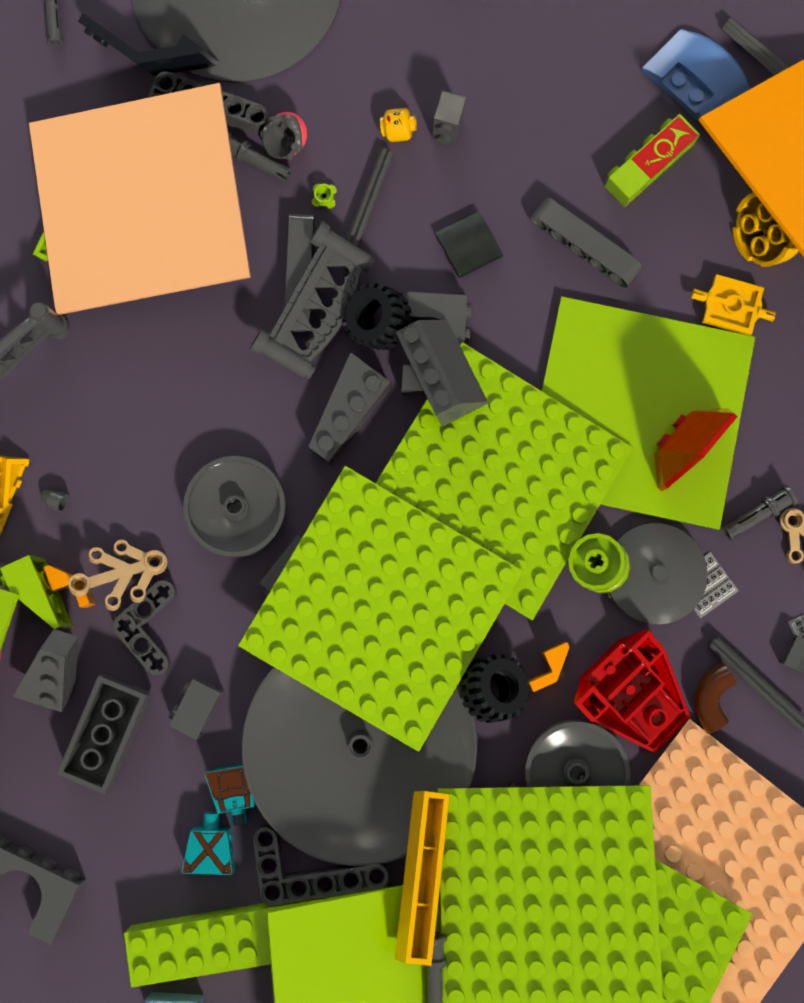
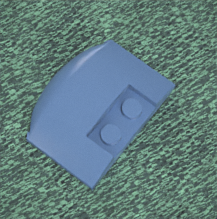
[641,29,751,125]

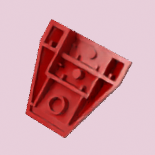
[654,408,738,491]
[573,629,691,754]

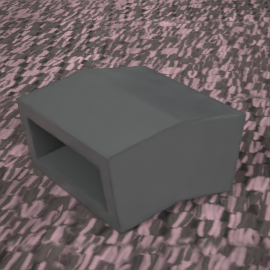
[779,634,804,675]

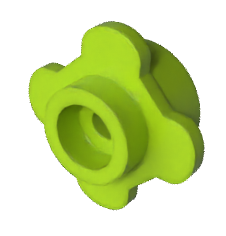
[311,184,337,209]

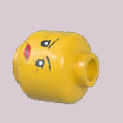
[380,108,417,142]

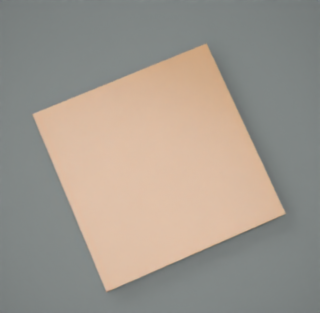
[29,83,251,315]
[639,719,804,1003]

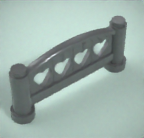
[249,221,375,379]
[0,302,70,382]

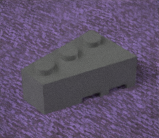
[13,629,79,712]

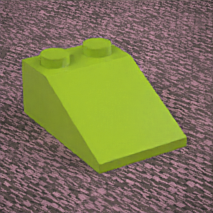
[0,555,74,629]

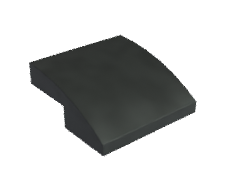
[435,211,503,278]

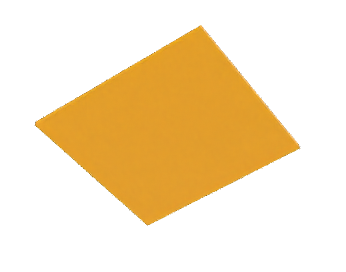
[698,60,804,257]

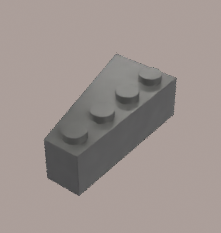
[308,352,391,466]

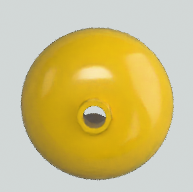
[733,192,799,267]

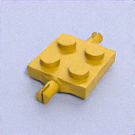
[691,274,776,336]

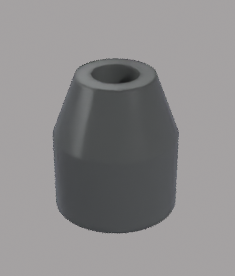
[41,489,70,513]

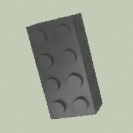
[56,674,153,794]

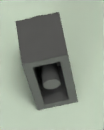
[433,91,466,146]
[169,678,224,740]

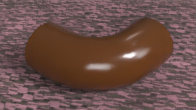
[694,662,737,734]

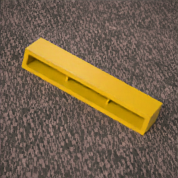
[395,791,450,966]

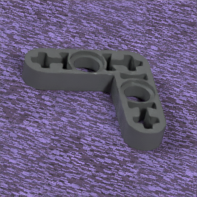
[113,580,177,676]

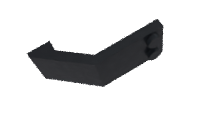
[78,13,218,76]

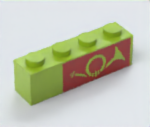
[605,114,700,207]

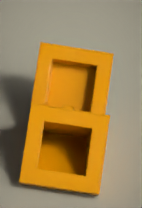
[43,565,96,608]
[527,642,569,692]

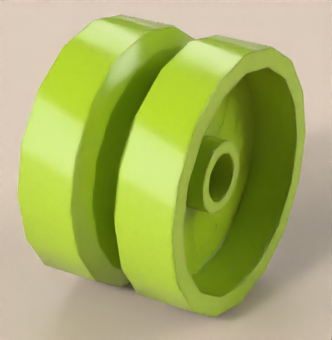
[568,533,630,593]

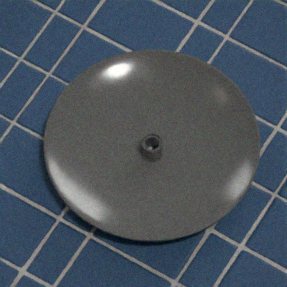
[131,0,340,82]
[242,667,477,866]

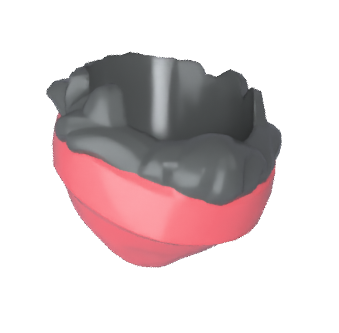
[260,112,307,160]

